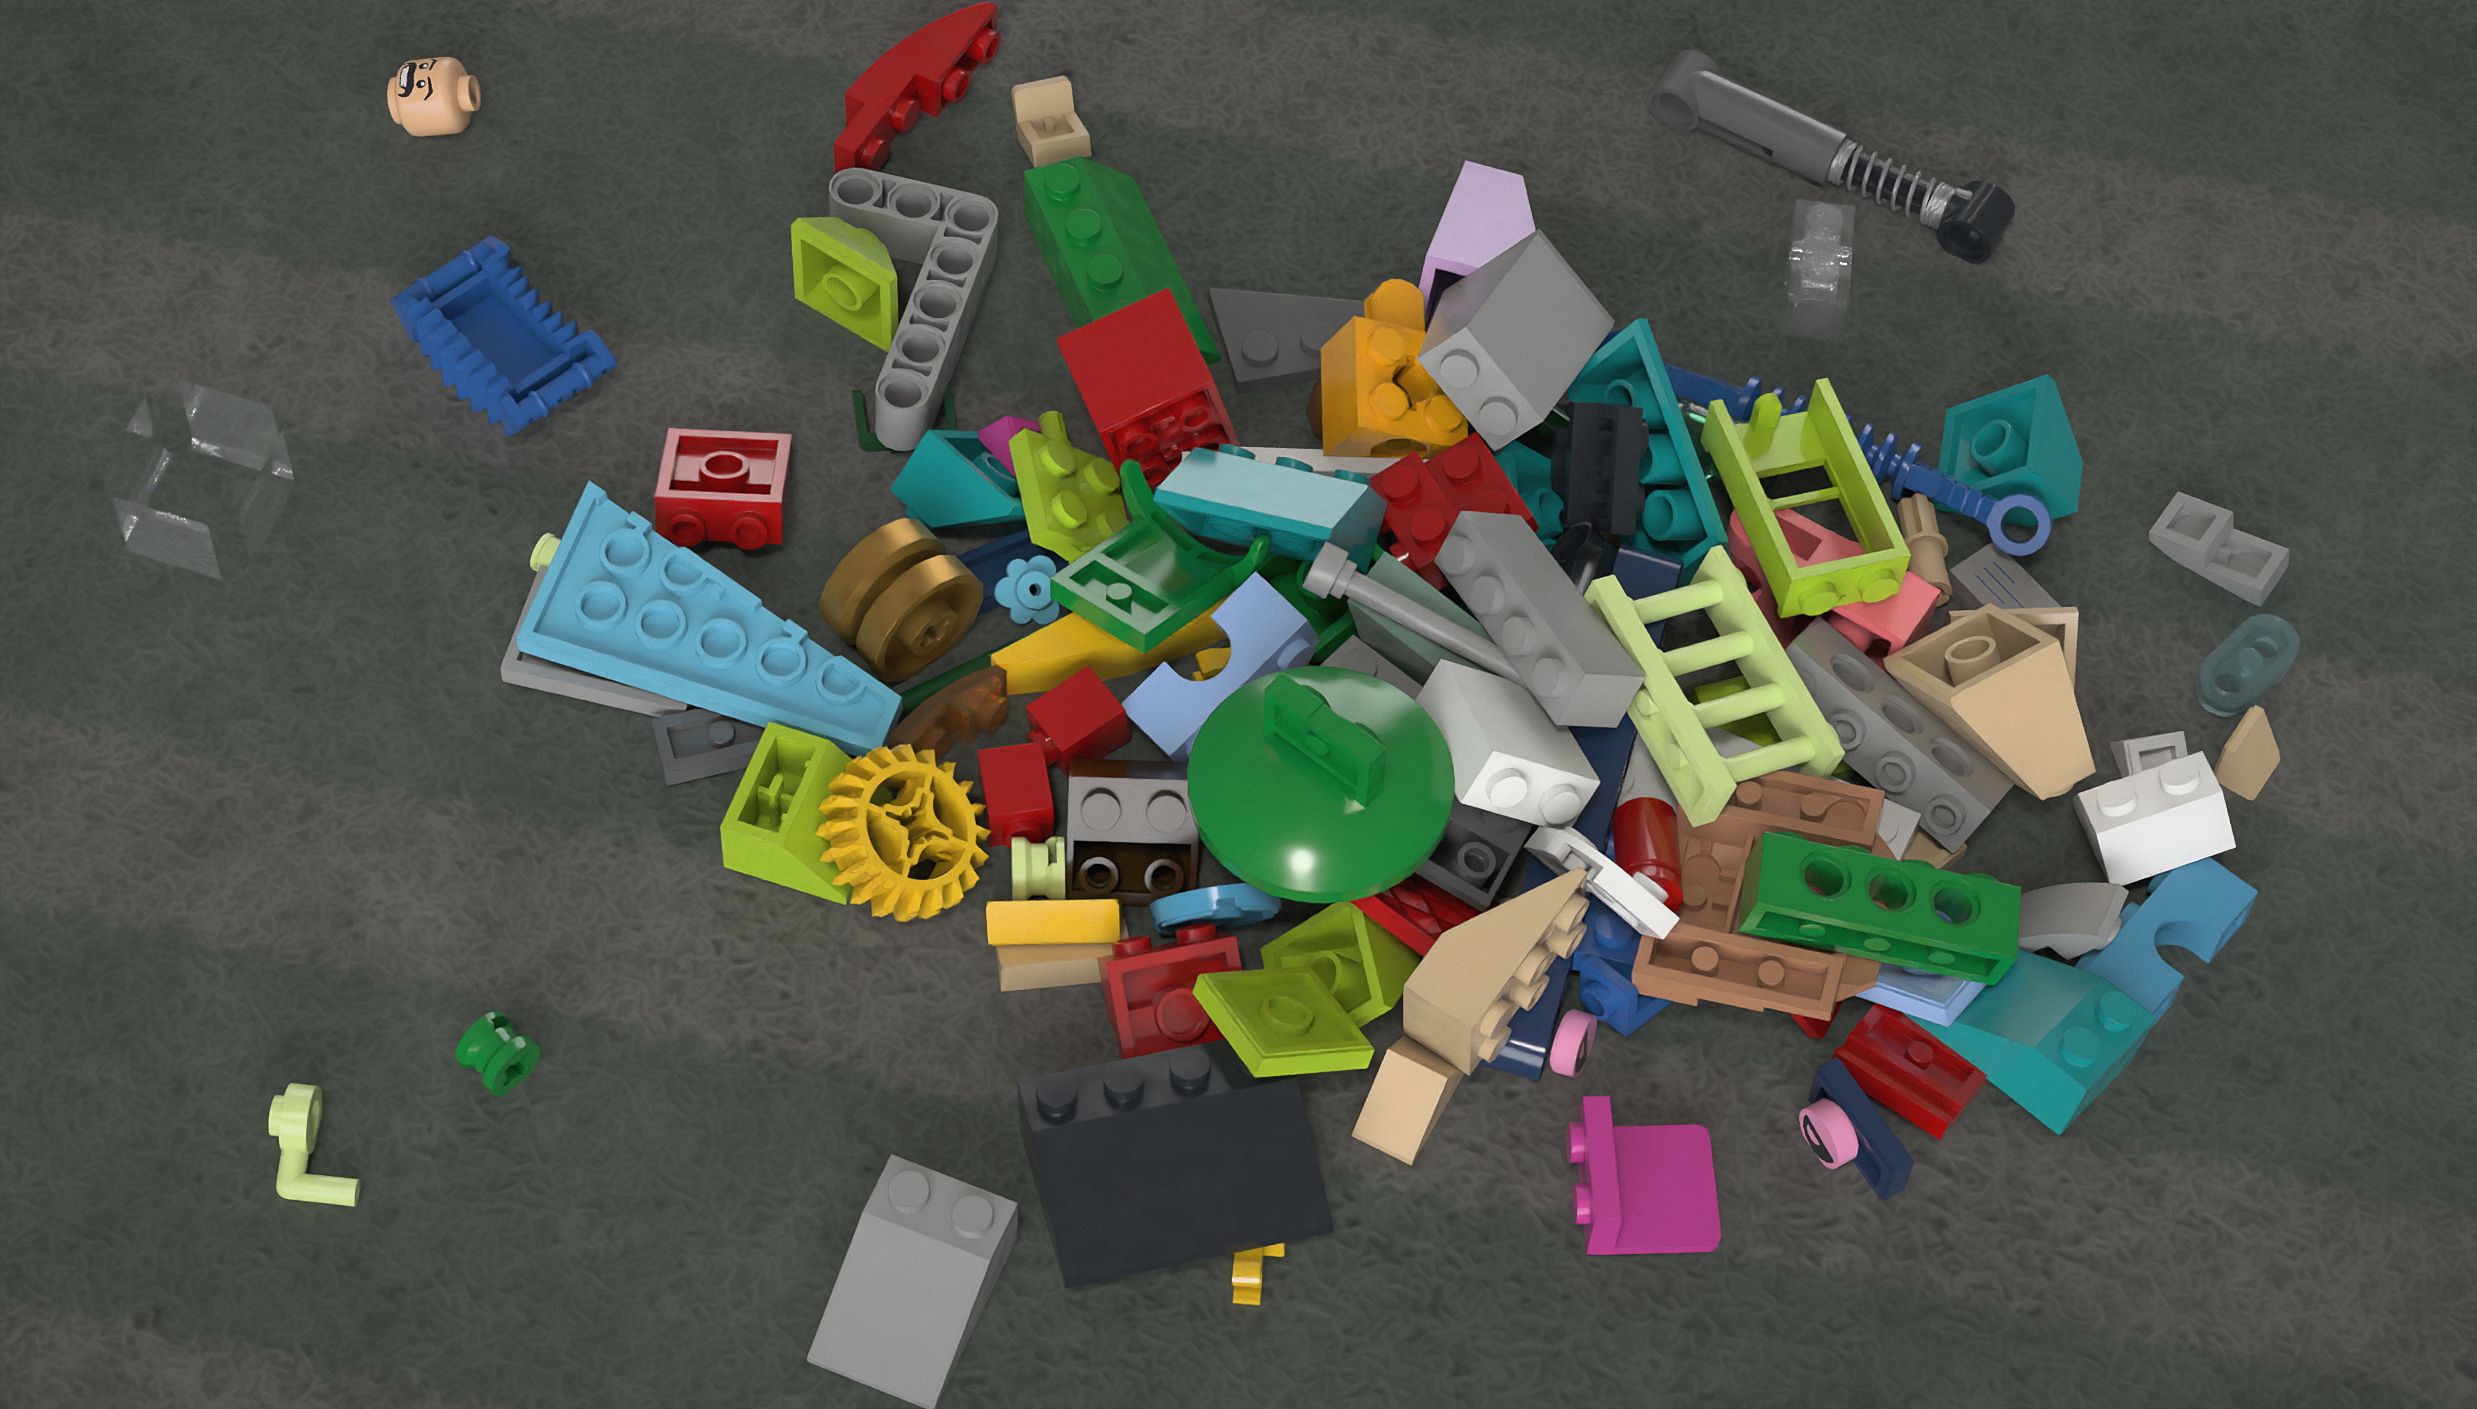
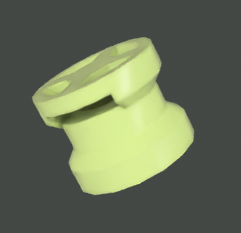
[1011,836,1065,901]

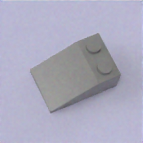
[807,1154,1018,1409]

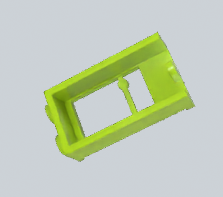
[1701,378,1911,619]

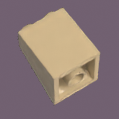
[1883,603,2096,801]

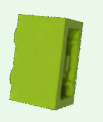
[720,722,893,905]

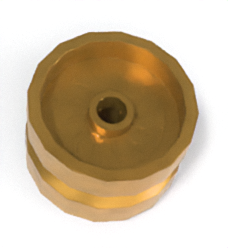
[819,518,983,682]

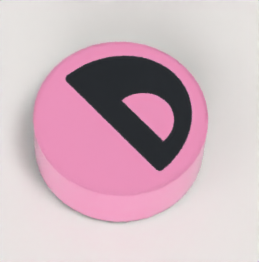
[1550,1008,1597,1079]
[1799,1098,1859,1169]

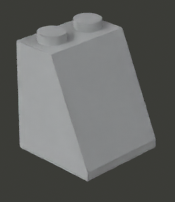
[1417,229,1615,452]

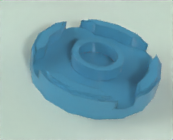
[1149,883,1282,935]

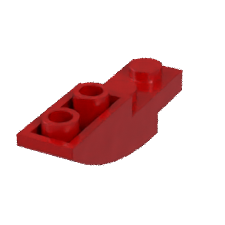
[834,1,1001,174]

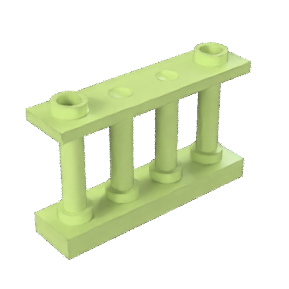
[1584,545,1845,828]

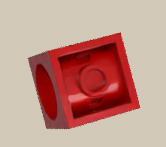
[1056,287,1240,489]

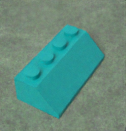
[1566,318,1733,588]

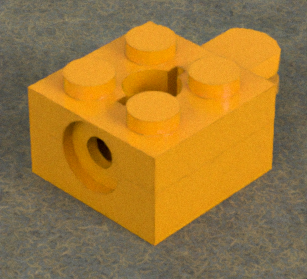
[1320,279,1468,459]

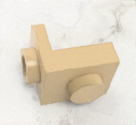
[1012,76,1092,168]

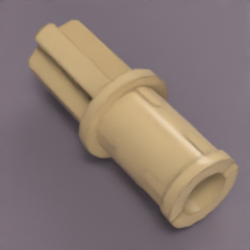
[1897,493,1953,607]

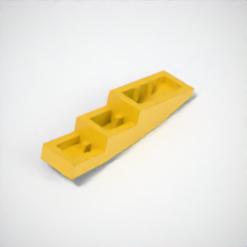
[991,587,1239,696]

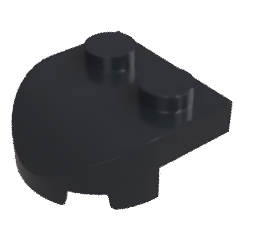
[1550,402,1649,535]

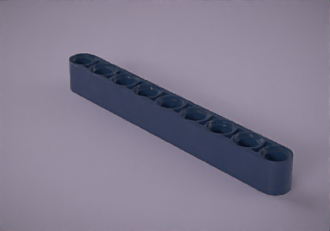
[1478,544,1684,1081]

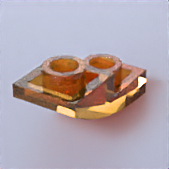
[889,665,1010,762]

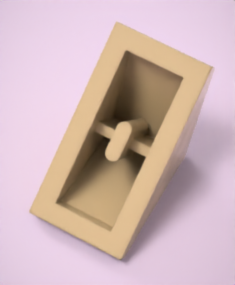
[1352,1035,1465,1166]

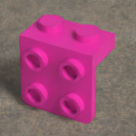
[1566,1096,1721,1255]

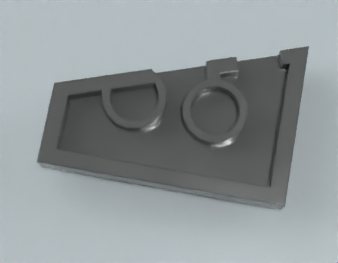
[1207,287,1364,395]

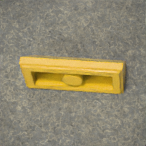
[986,899,1122,946]

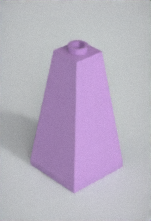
[1419,160,1536,332]

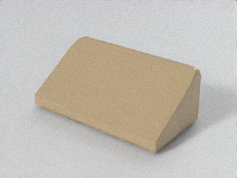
[996,918,1129,992]

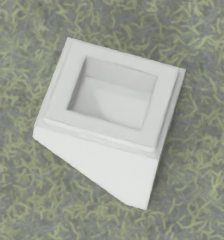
[2110,731,2188,778]

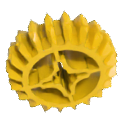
[814,744,991,922]

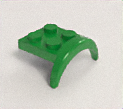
[1050,458,1270,654]

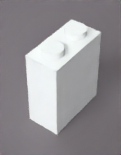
[1415,659,1601,831]

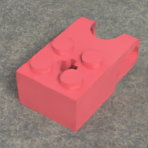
[1727,508,1941,685]

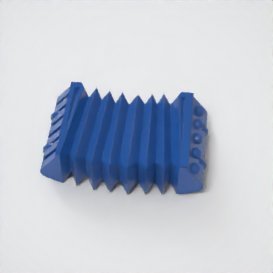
[391,235,617,437]

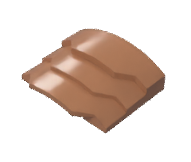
[1632,770,1897,1021]

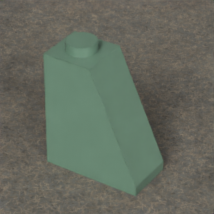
[1347,552,1501,687]

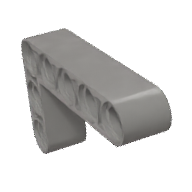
[829,168,999,451]

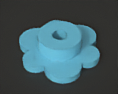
[994,555,1059,625]

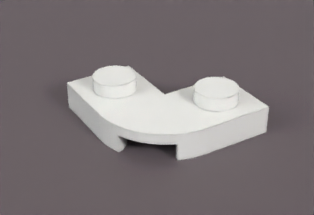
[1524,826,1680,939]

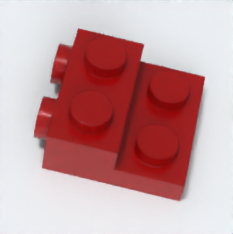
[655,428,792,550]
[1369,431,1540,591]
[1097,922,1242,1060]

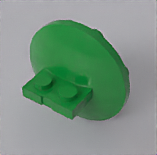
[1187,666,1455,903]

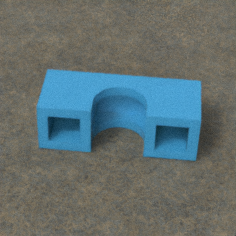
[2075,857,2259,1027]

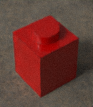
[1025,665,1130,780]
[977,742,1054,849]

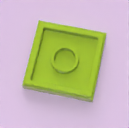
[1192,966,1375,1078]

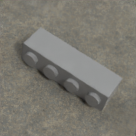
[1434,511,1645,728]

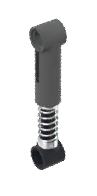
[1646,50,2015,264]

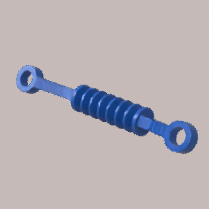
[1593,329,2053,556]

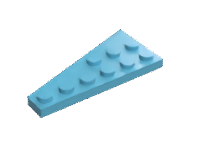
[516,481,903,757]

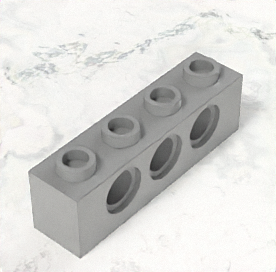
[1785,616,2015,854]

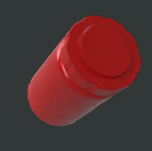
[1612,797,1683,913]

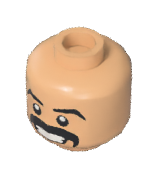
[387,57,481,137]

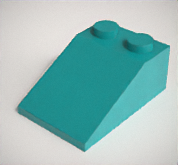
[1902,949,2157,1136]

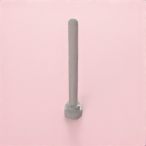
[1302,541,1531,692]

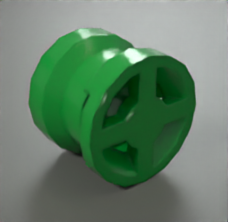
[454,1010,541,1097]

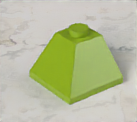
[791,217,899,352]
[1260,901,1421,1028]

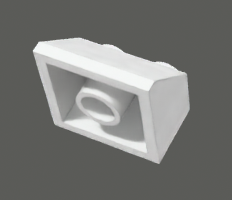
[2072,751,2236,886]

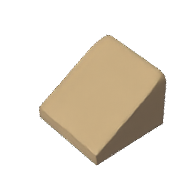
[2213,705,2280,801]

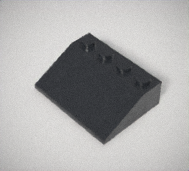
[1017,1039,1333,1289]

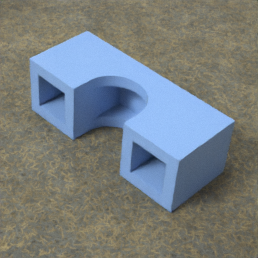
[1121,571,1321,762]

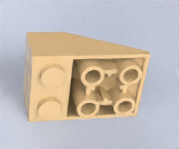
[1403,867,1590,1076]

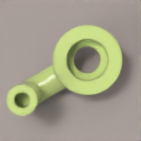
[269,1083,361,1207]

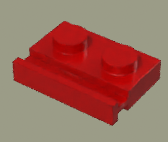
[1831,1003,1987,1141]

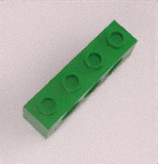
[1738,832,2021,986]

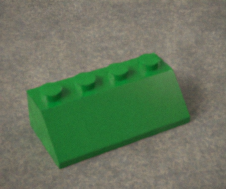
[1023,156,1221,366]

